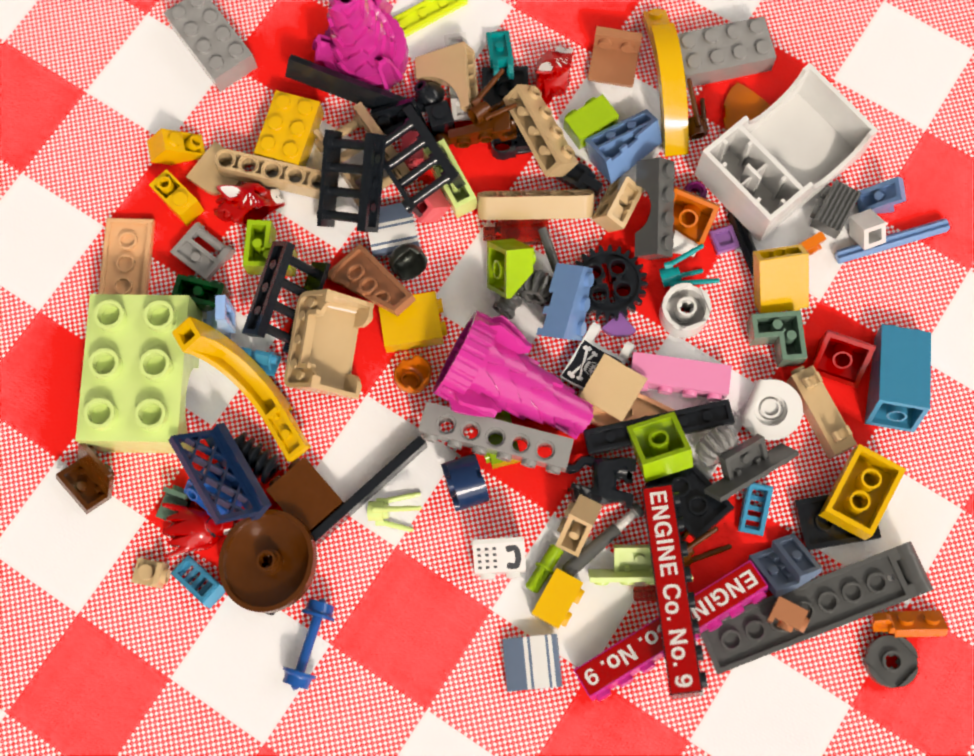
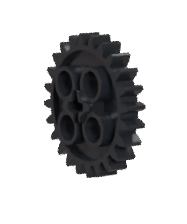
[575,245,648,322]

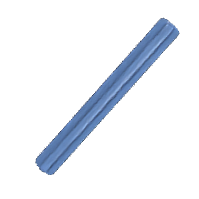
[834,218,950,264]

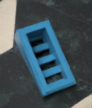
[738,482,774,536]
[171,555,225,609]

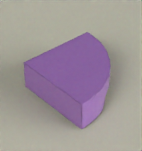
[601,313,636,337]

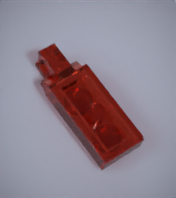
[483,219,549,245]

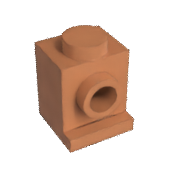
[766,596,810,633]

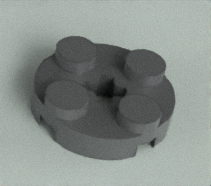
[863,635,919,688]

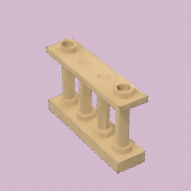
[314,102,414,207]

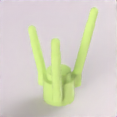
[367,492,422,532]

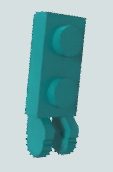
[486,30,514,80]

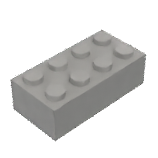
[164,0,258,92]
[677,16,777,88]

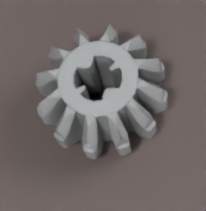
[695,426,739,466]

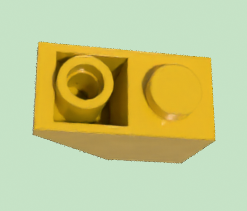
[147,128,205,165]
[149,169,204,226]

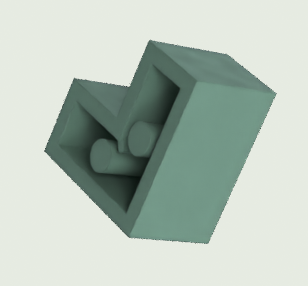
[746,310,808,367]

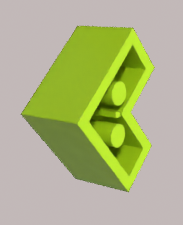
[243,220,298,277]

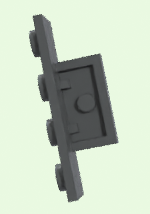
[704,434,799,502]

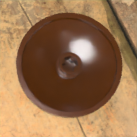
[218,509,317,613]

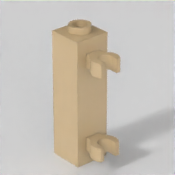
[786,365,857,459]

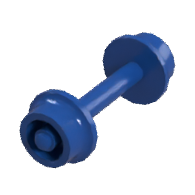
[282,598,335,691]

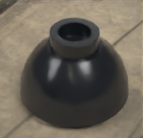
[414,80,445,112]

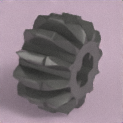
[517,268,553,306]

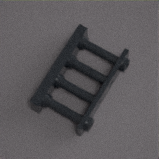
[364,104,466,218]
[317,129,387,232]
[242,241,331,353]

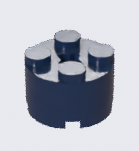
[441,453,489,512]

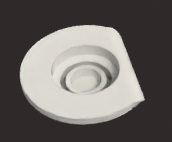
[741,379,803,440]

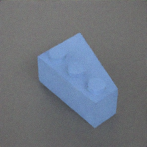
[585,109,662,184]
[536,263,594,341]

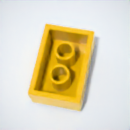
[254,90,324,167]
[818,444,906,541]

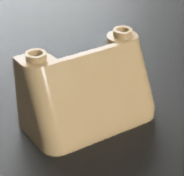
[284,289,374,399]

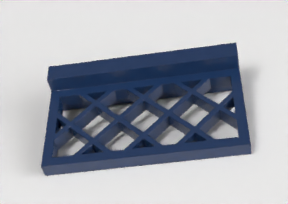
[168,423,272,525]

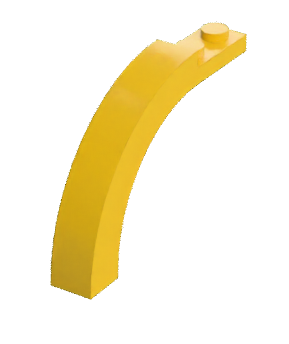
[643,9,689,157]
[172,316,311,462]

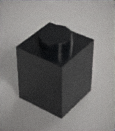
[425,100,455,136]

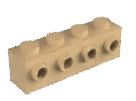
[503,84,579,177]

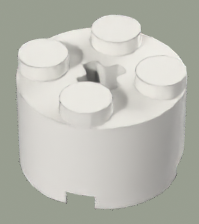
[659,283,712,338]

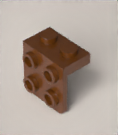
[56,443,115,515]

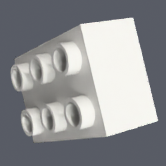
[694,63,879,242]

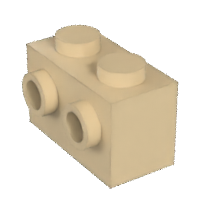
[555,494,603,557]

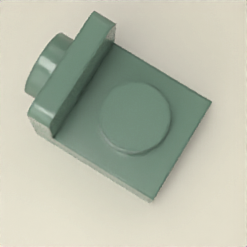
[156,485,192,523]

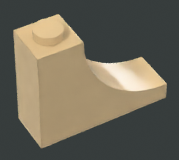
[414,41,478,113]

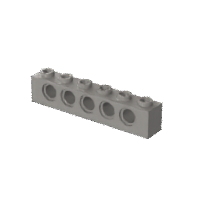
[418,401,574,475]

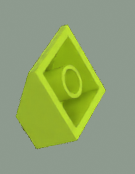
[487,239,536,299]
[627,412,694,482]

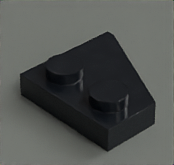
[370,97,428,137]

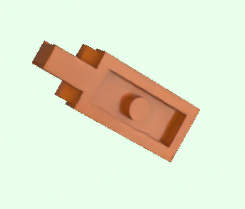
[871,610,948,637]

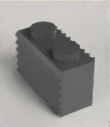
[810,180,861,239]

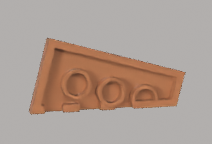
[327,243,416,316]

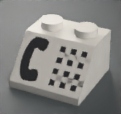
[472,537,526,580]

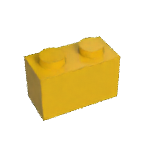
[531,568,585,630]

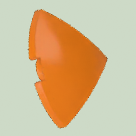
[723,82,770,131]

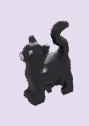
[566,455,636,509]

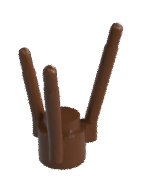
[467,69,518,125]
[687,78,709,140]
[681,527,732,566]

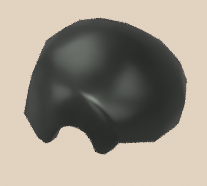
[389,243,428,280]

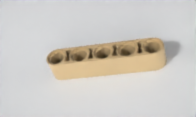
[214,149,321,199]
[477,189,594,220]

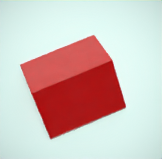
[811,330,876,388]

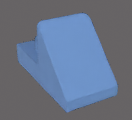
[857,176,907,214]

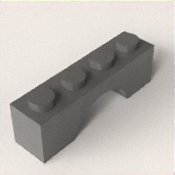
[634,157,675,260]

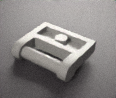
[170,222,235,281]

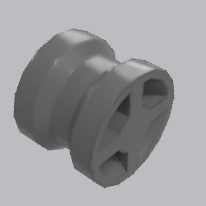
[492,294,523,319]

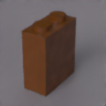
[266,457,344,532]

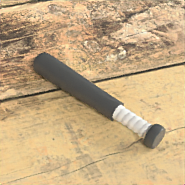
[562,503,645,577]

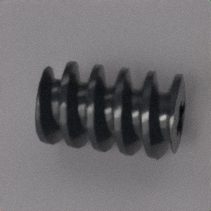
[234,432,280,484]

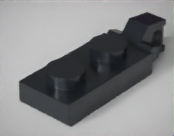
[539,162,603,196]

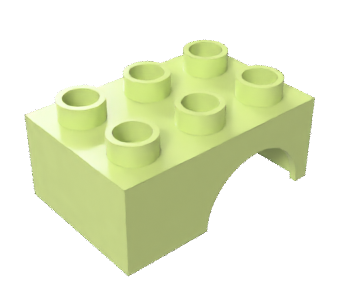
[75,294,203,454]

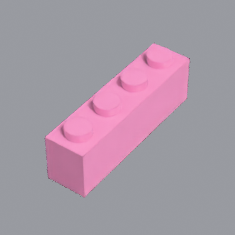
[630,352,732,402]

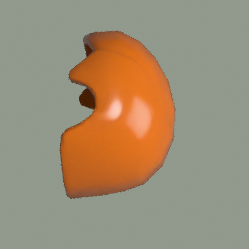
[394,355,432,394]

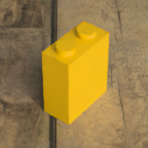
[753,244,809,313]
[378,291,447,353]

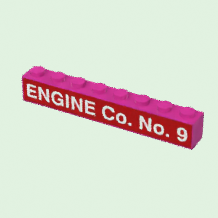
[573,560,769,701]

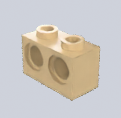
[591,176,644,233]

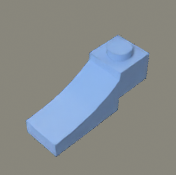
[203,295,236,339]

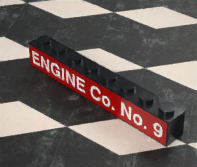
[642,484,708,699]

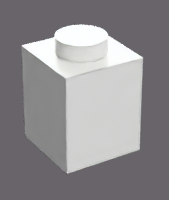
[849,209,886,250]

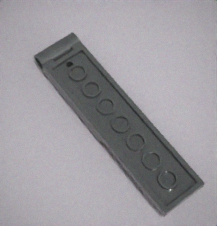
[700,541,934,675]

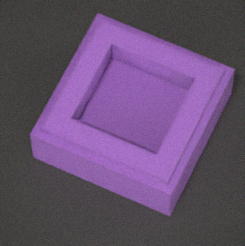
[708,224,740,255]

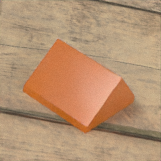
[673,187,720,245]

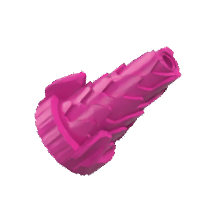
[312,0,409,91]
[433,310,594,439]

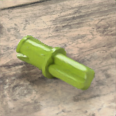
[526,544,564,593]

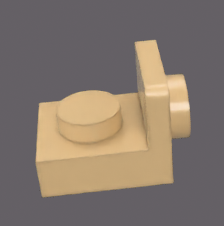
[131,557,171,589]

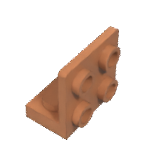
[588,26,643,88]

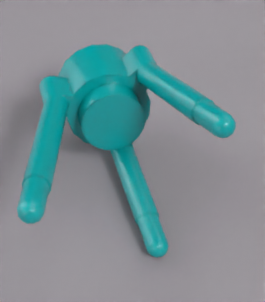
[659,244,720,288]

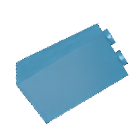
[865,324,931,433]

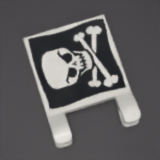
[559,322,635,391]

